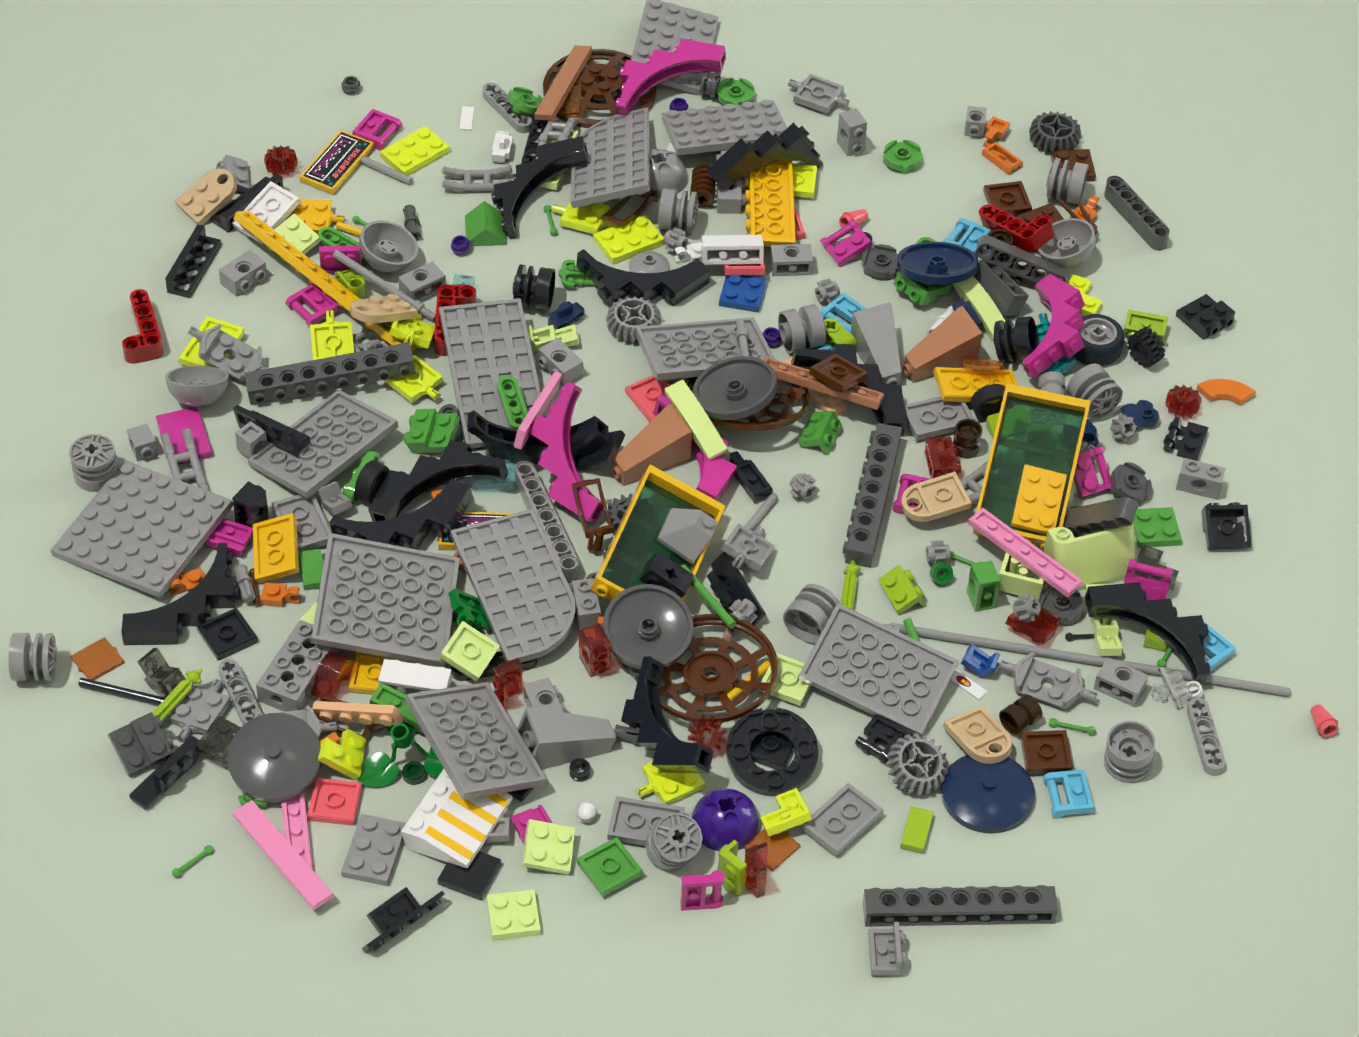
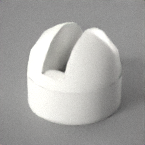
[1184,681,1203,700]
[577,803,598,823]

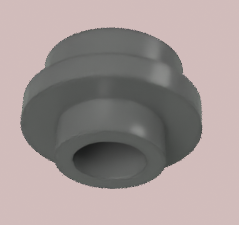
[341,76,361,93]

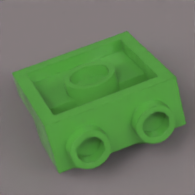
[893,271,952,306]
[404,409,460,453]

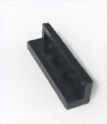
[211,173,284,233]
[165,224,222,298]
[233,405,311,454]

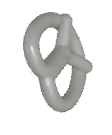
[353,330,391,352]

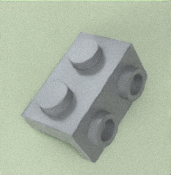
[216,154,249,193]
[868,922,906,975]

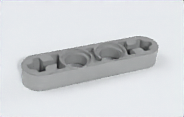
[483,83,532,133]
[218,659,262,725]
[1187,698,1225,776]

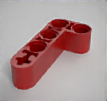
[979,204,1055,253]
[434,284,477,356]
[122,289,163,364]

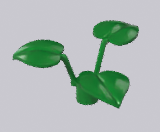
[358,721,444,788]

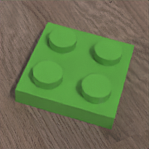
[1134,507,1182,548]
[577,837,643,897]

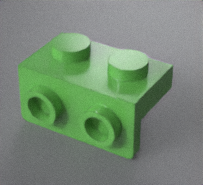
[798,410,842,454]

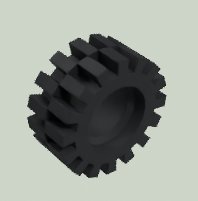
[1127,327,1166,368]

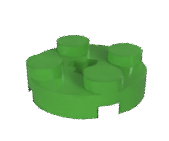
[716,78,755,105]
[507,87,543,116]
[883,140,922,174]

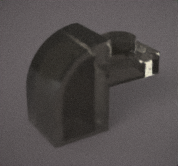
[1135,544,1179,591]
[137,648,186,698]

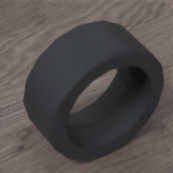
[971,384,1013,421]
[354,461,390,504]

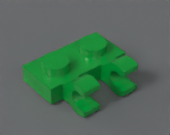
[448,588,490,633]

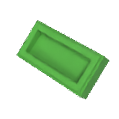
[299,549,323,590]

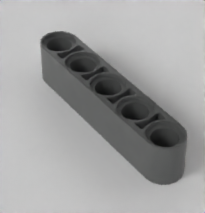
[1104,176,1170,251]
[976,235,1068,283]
[1063,497,1138,537]

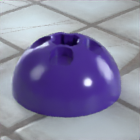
[691,788,760,851]

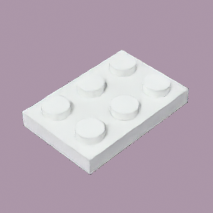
[232,181,301,244]

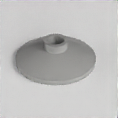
[629,251,669,273]

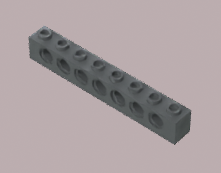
[244,342,416,405]
[842,423,902,568]
[862,885,1058,927]

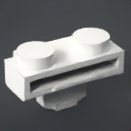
[492,131,513,163]

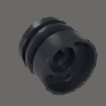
[513,264,555,311]
[994,316,1039,363]

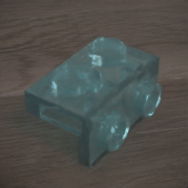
[472,460,515,491]

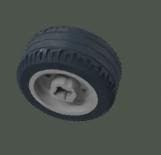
[1073,314,1125,366]

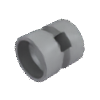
[1038,371,1066,395]

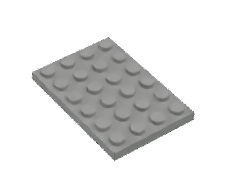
[631,0,719,95]
[662,100,787,156]
[635,317,775,381]
[247,389,399,499]
[798,603,959,738]
[405,682,547,800]

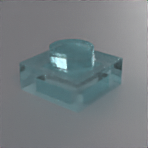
[452,274,475,287]

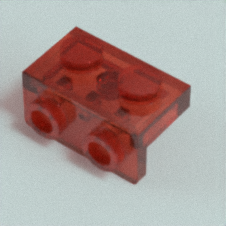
[1005,606,1061,644]
[492,658,523,710]
[744,842,769,898]

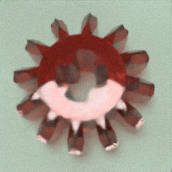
[264,145,298,176]
[1165,384,1202,419]
[688,715,726,750]

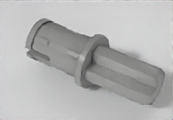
[233,564,255,603]

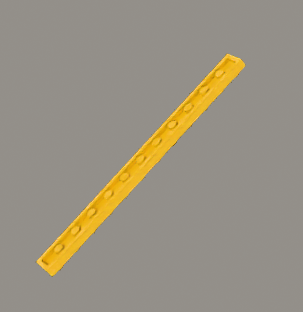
[233,211,416,352]

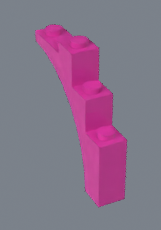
[616,38,727,117]
[1022,274,1085,379]
[529,382,603,524]
[653,395,737,501]

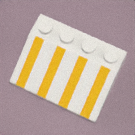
[401,769,513,868]

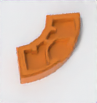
[1196,379,1256,405]

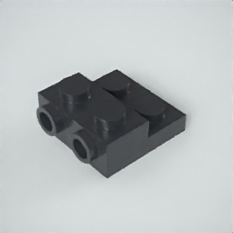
[1176,294,1235,340]
[1201,502,1252,549]

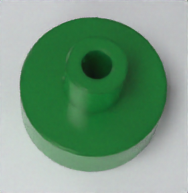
[930,562,953,585]

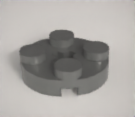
[862,244,899,280]
[1111,462,1152,504]
[1040,587,1085,626]

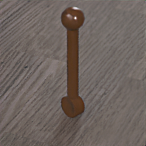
[249,568,260,606]

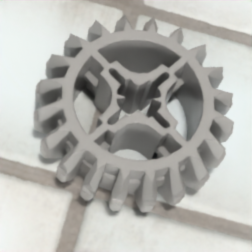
[606,296,662,344]
[886,733,949,796]

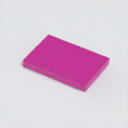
[156,407,212,464]

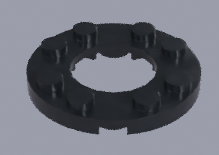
[726,708,819,795]

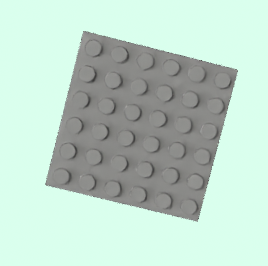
[50,460,233,598]
[310,533,460,668]

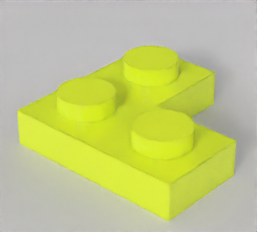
[1068,274,1102,316]
[318,729,366,780]
[760,788,812,837]

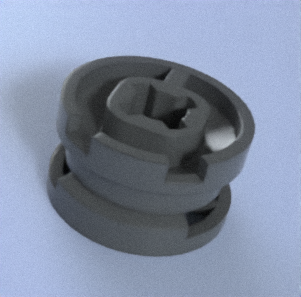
[700,72,721,98]

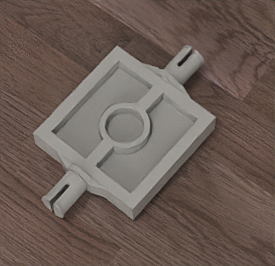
[788,74,850,114]
[721,524,775,572]
[168,679,231,743]

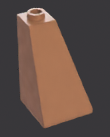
[902,306,982,383]
[612,403,692,486]

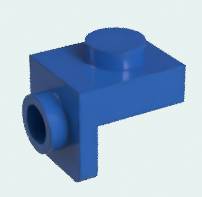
[961,644,1000,679]

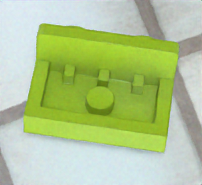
[1124,309,1168,342]
[878,565,926,615]
[717,840,747,896]

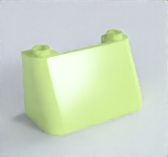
[1043,521,1136,591]

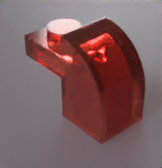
[312,652,356,699]

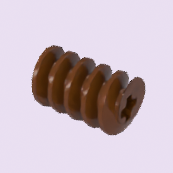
[690,164,716,207]

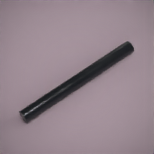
[78,677,165,705]

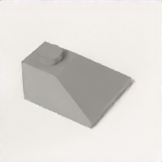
[657,508,718,564]

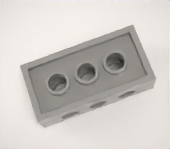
[256,620,341,712]

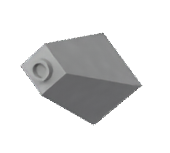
[851,302,901,384]
[517,707,616,770]

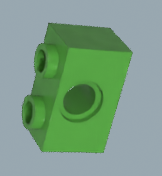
[967,560,1001,612]

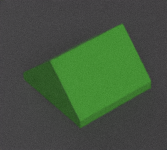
[465,201,506,246]

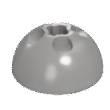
[646,149,687,198]
[1038,218,1095,268]
[359,221,418,273]
[165,366,229,407]

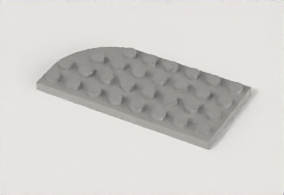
[570,108,650,208]
[439,298,540,448]
[450,509,576,666]

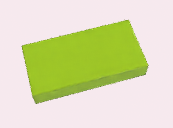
[900,806,934,854]

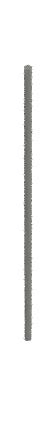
[890,623,1290,697]

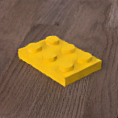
[1011,464,1067,535]
[253,513,299,583]

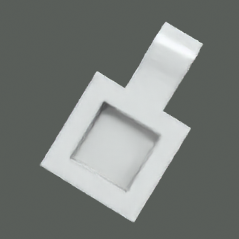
[674,242,702,263]

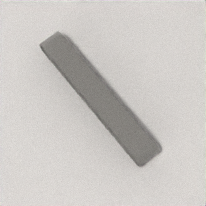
[515,461,579,583]

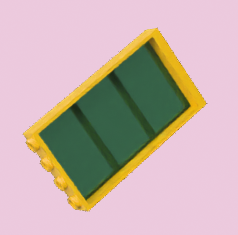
[973,383,1091,550]
[589,465,725,601]

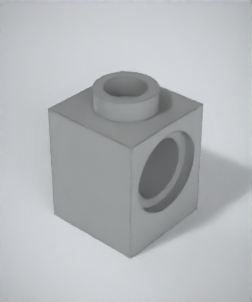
[964,106,987,137]
[235,421,267,458]
[127,424,158,461]

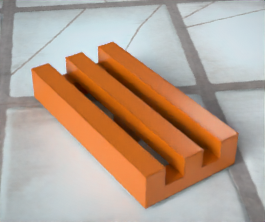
[981,142,1023,175]

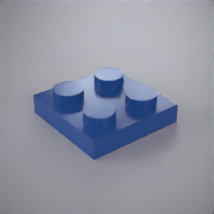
[719,275,766,313]

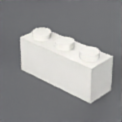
[701,235,764,265]
[378,659,452,695]

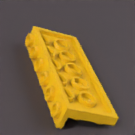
[745,160,795,247]

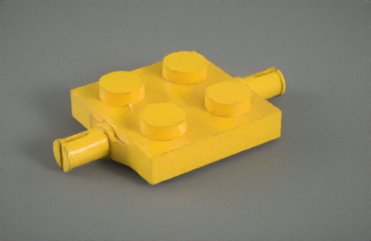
[284,199,345,235]

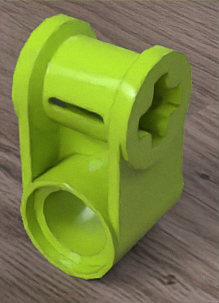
[335,268,366,299]
[824,318,857,348]

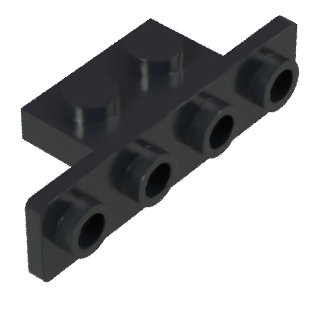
[706,552,766,626]
[129,736,209,809]
[362,887,445,952]

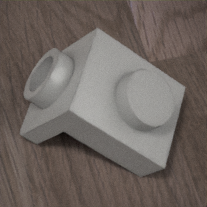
[318,481,353,515]

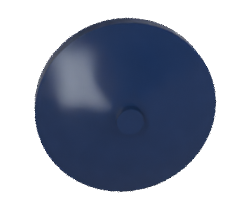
[897,242,978,284]
[941,755,1035,834]

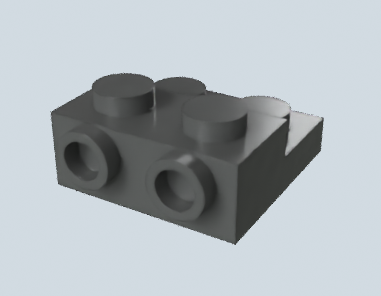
[108,712,174,776]

